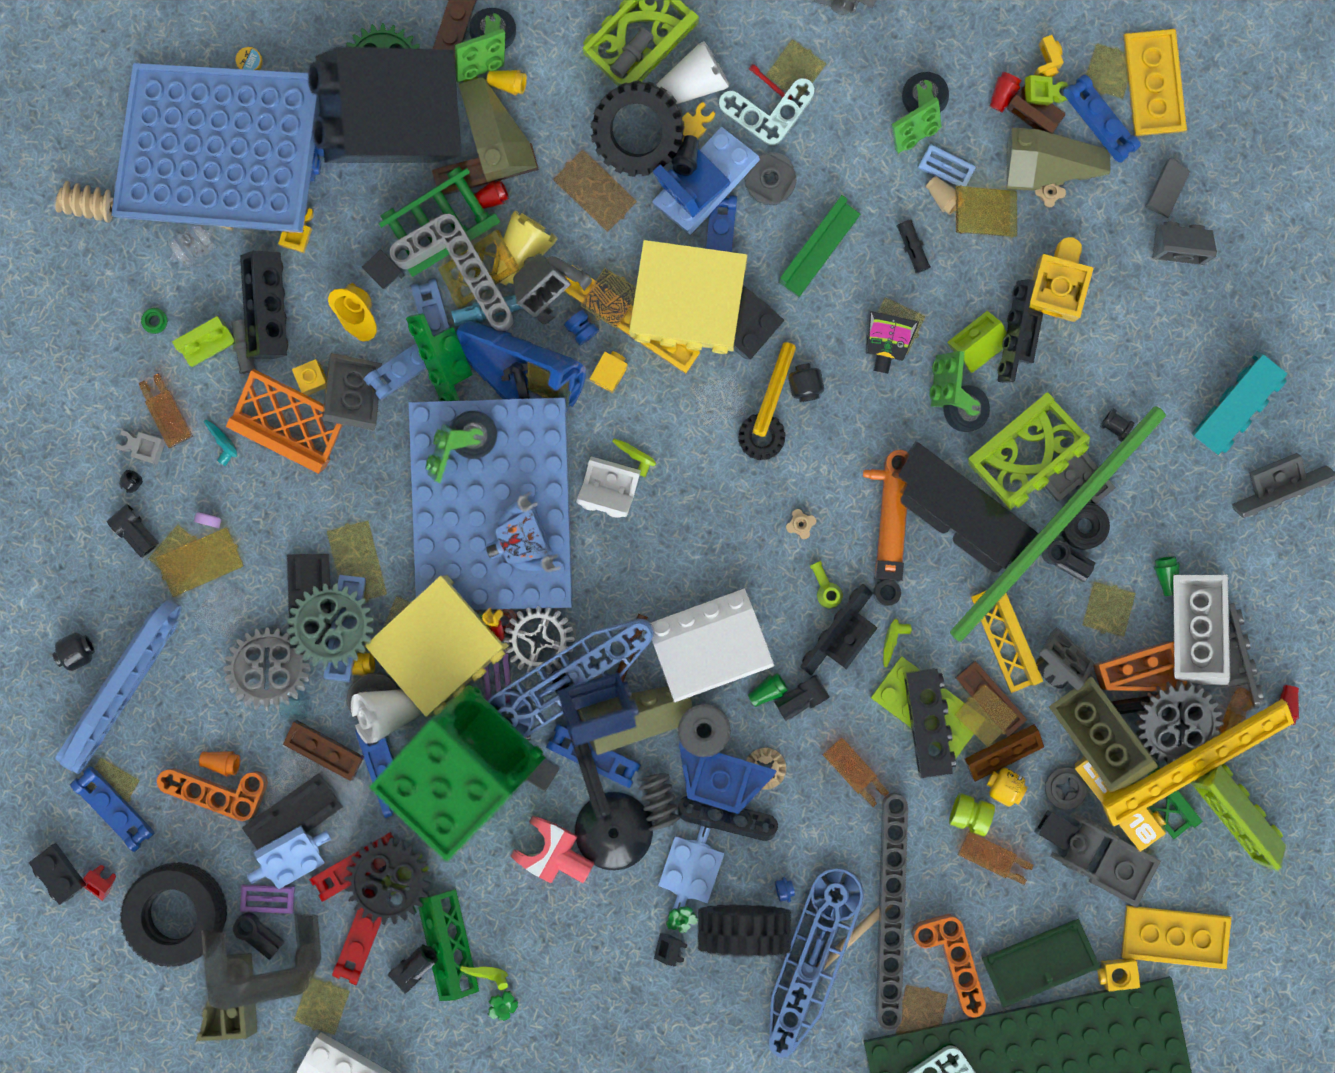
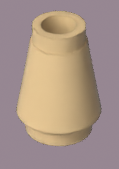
[926,176,964,215]

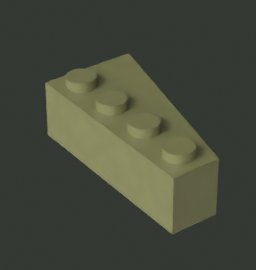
[577,686,692,755]

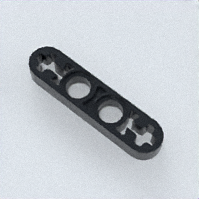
[677,796,778,841]

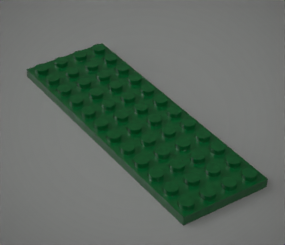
[863,976,1192,1073]

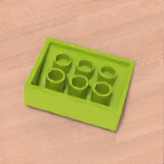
[1191,764,1286,871]

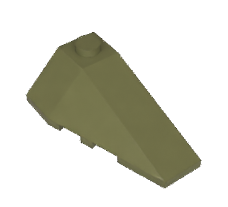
[458,77,537,182]
[1006,128,1110,191]

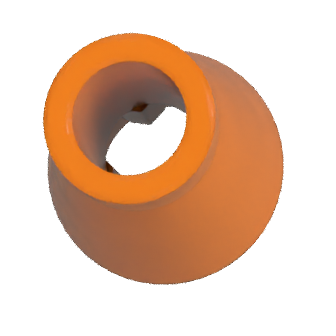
[199,751,241,777]

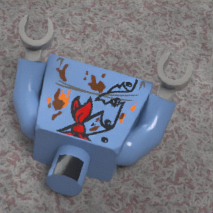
[485,492,561,572]

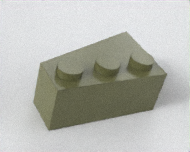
[196,953,257,1041]

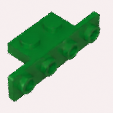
[406,313,473,401]

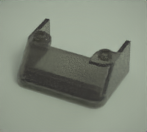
[201,913,321,1010]

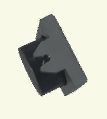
[1036,628,1094,691]

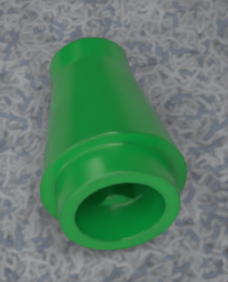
[1154,556,1180,596]
[748,673,788,707]

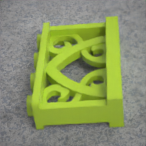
[583,0,699,86]
[968,392,1090,510]

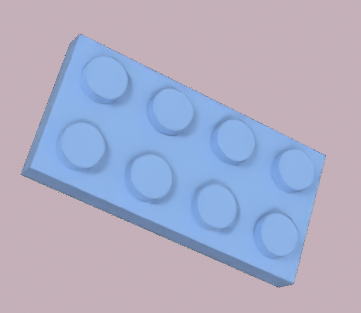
[652,127,760,235]

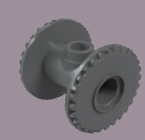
[678,704,730,757]
[1051,813,1119,881]

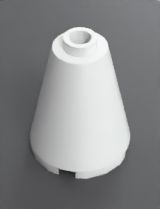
[656,41,729,104]
[351,690,423,744]

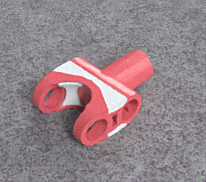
[510,816,594,883]

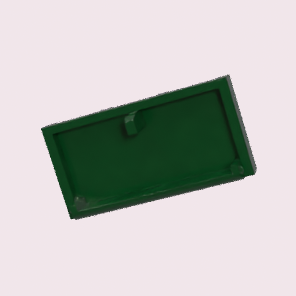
[982,919,1101,1008]

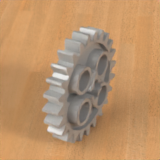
[223,627,311,711]

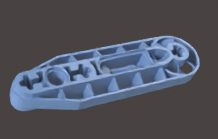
[55,599,182,774]
[487,619,654,737]
[769,868,864,1058]

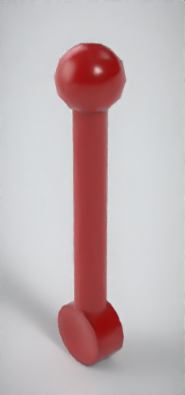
[749,64,792,100]

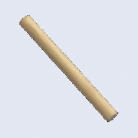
[816,904,893,970]

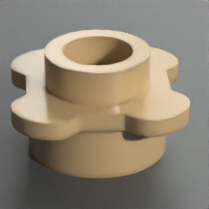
[1035,183,1066,208]
[786,509,816,539]

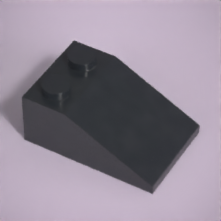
[734,285,785,360]

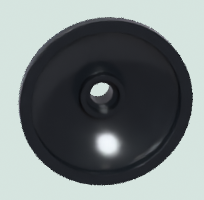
[575,792,653,871]

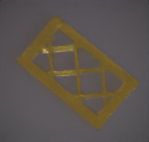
[438,230,519,309]

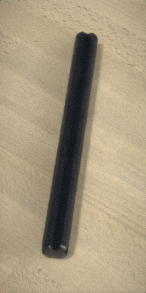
[550,669,610,818]

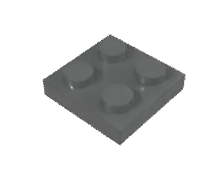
[1089,839,1161,907]

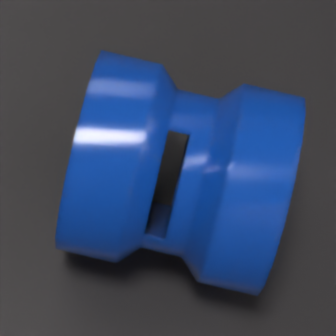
[564,309,600,346]

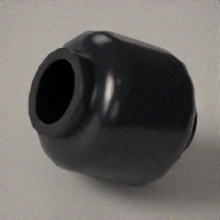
[788,363,824,403]
[52,633,95,671]

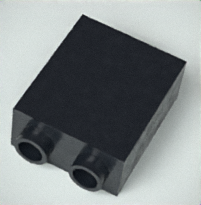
[308,47,462,163]

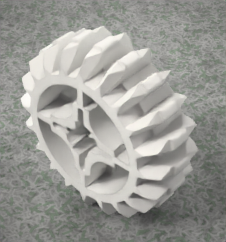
[504,606,575,675]

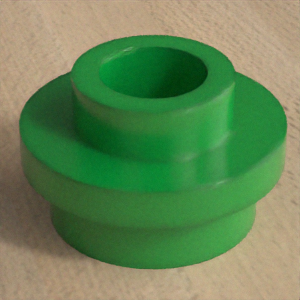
[141,308,168,334]

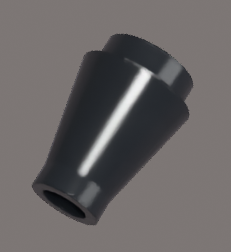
[672,135,699,176]

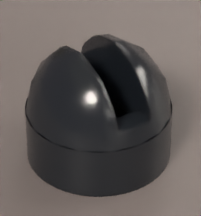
[119,470,143,493]

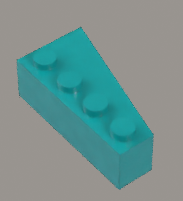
[1191,351,1288,455]

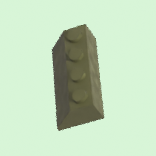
[1049,676,1158,792]

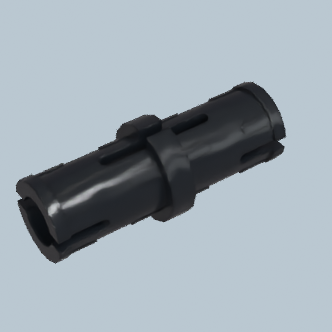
[896,219,931,274]

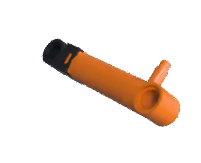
[863,450,907,606]

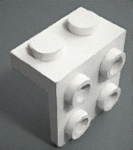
[576,456,641,518]

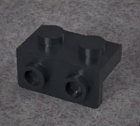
[29,843,87,905]

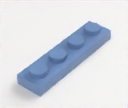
[323,575,366,682]

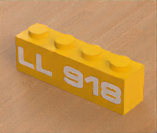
[1075,756,1167,852]

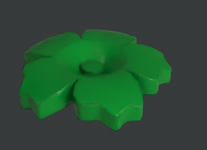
[666,906,698,933]
[487,991,518,1021]

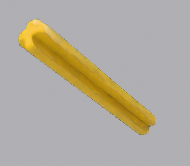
[753,342,796,437]

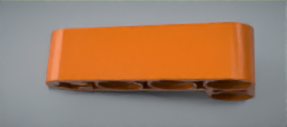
[157,768,268,821]
[912,914,986,1018]

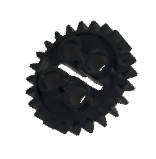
[344,838,431,925]

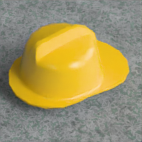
[328,283,377,342]

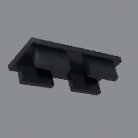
[287,554,332,649]
[242,773,343,850]

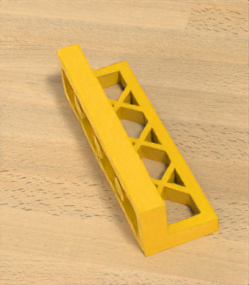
[971,590,1043,693]

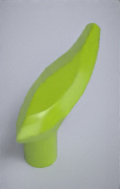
[612,439,656,477]
[883,619,912,668]
[460,966,508,990]

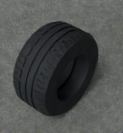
[120,862,227,967]

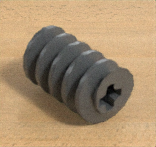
[637,773,680,831]

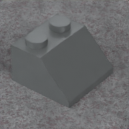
[1152,221,1217,265]

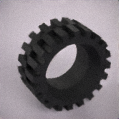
[591,80,685,177]
[698,905,791,957]

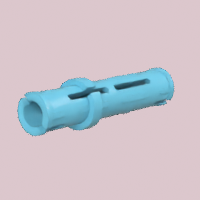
[451,295,523,327]

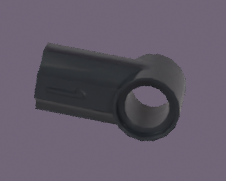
[107,504,159,558]
[1042,541,1095,582]
[774,674,830,721]
[233,912,285,960]
[387,944,438,994]

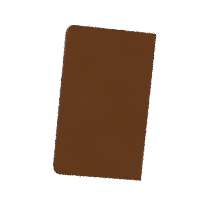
[1007,85,1065,134]

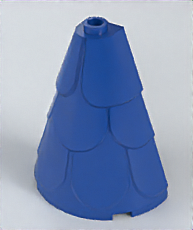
[456,321,586,412]

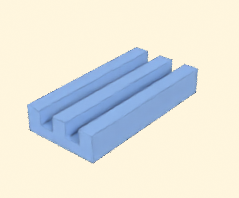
[918,144,976,191]

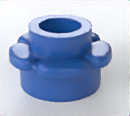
[775,877,795,903]

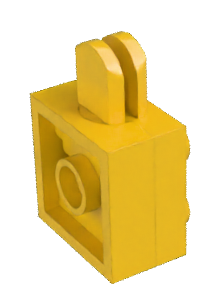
[1029,237,1094,322]

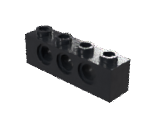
[240,251,288,359]
[903,668,956,778]

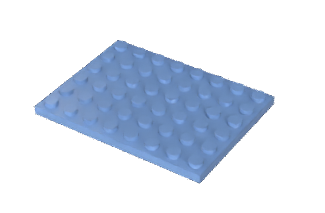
[111,63,320,233]
[409,398,573,610]

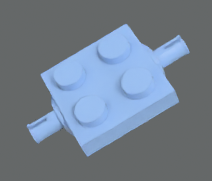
[658,825,725,909]
[247,826,332,890]

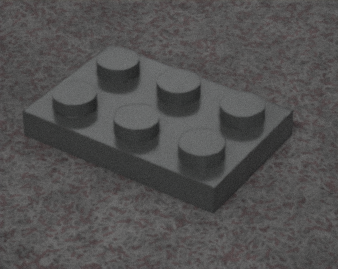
[322,353,382,431]

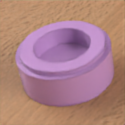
[194,512,222,528]

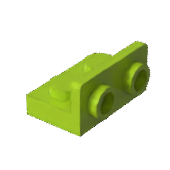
[172,316,235,367]

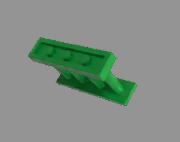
[378,166,500,277]

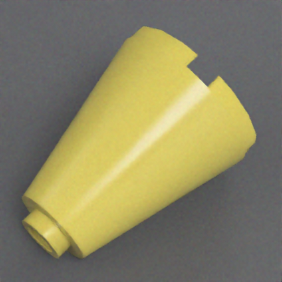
[492,210,558,286]

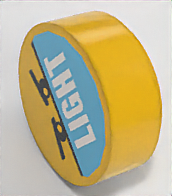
[236,47,263,70]

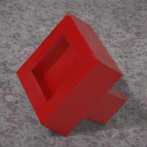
[83,865,116,901]

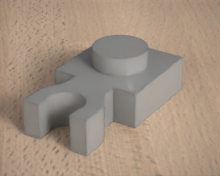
[115,430,166,465]

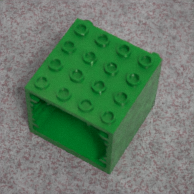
[369,684,546,862]

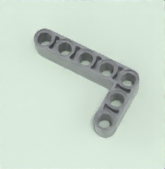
[390,214,514,331]

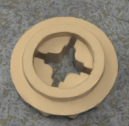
[746,748,786,789]

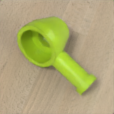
[810,561,843,609]

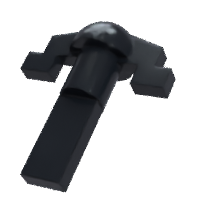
[501,362,536,399]

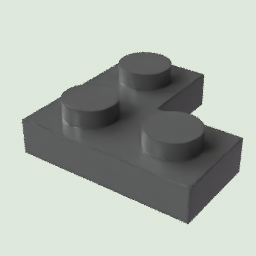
[1045,452,1116,504]

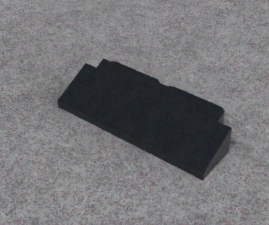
[892,441,1038,572]

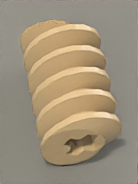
[55,181,114,223]

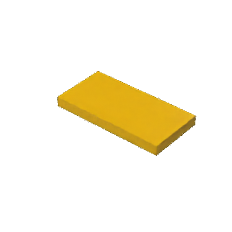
[1123,29,1187,136]
[1121,905,1232,969]

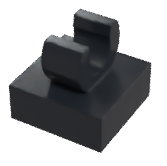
[654,933,688,967]

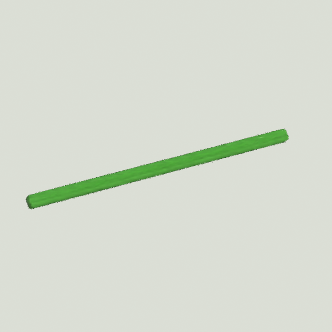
[950,406,1166,642]

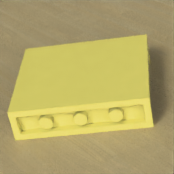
[629,240,748,354]
[365,575,509,717]

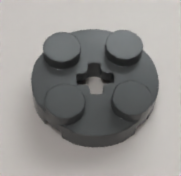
[745,152,797,205]

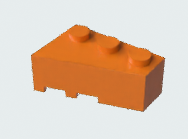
[1093,641,1187,691]

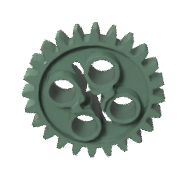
[287,583,374,669]

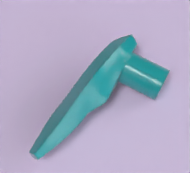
[204,420,238,466]

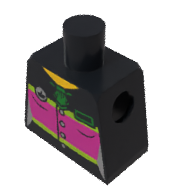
[866,311,919,374]

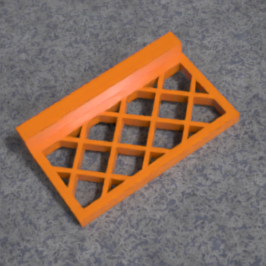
[226,369,343,474]

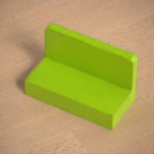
[947,311,1007,373]

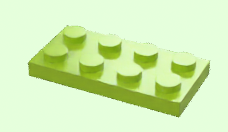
[870,656,985,758]

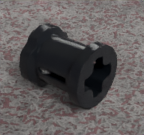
[1100,408,1135,442]

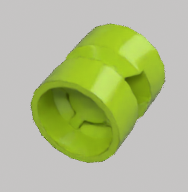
[949,793,995,837]

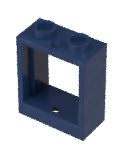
[557,673,639,746]

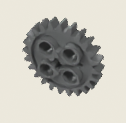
[1135,680,1223,765]

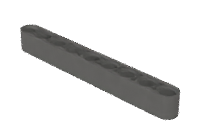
[876,793,908,1031]

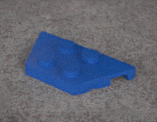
[679,742,777,814]

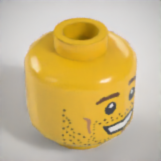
[986,768,1028,807]

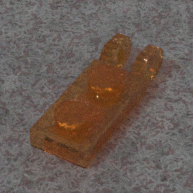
[139,373,193,448]
[1219,687,1253,733]
[822,737,889,807]
[957,831,1034,885]

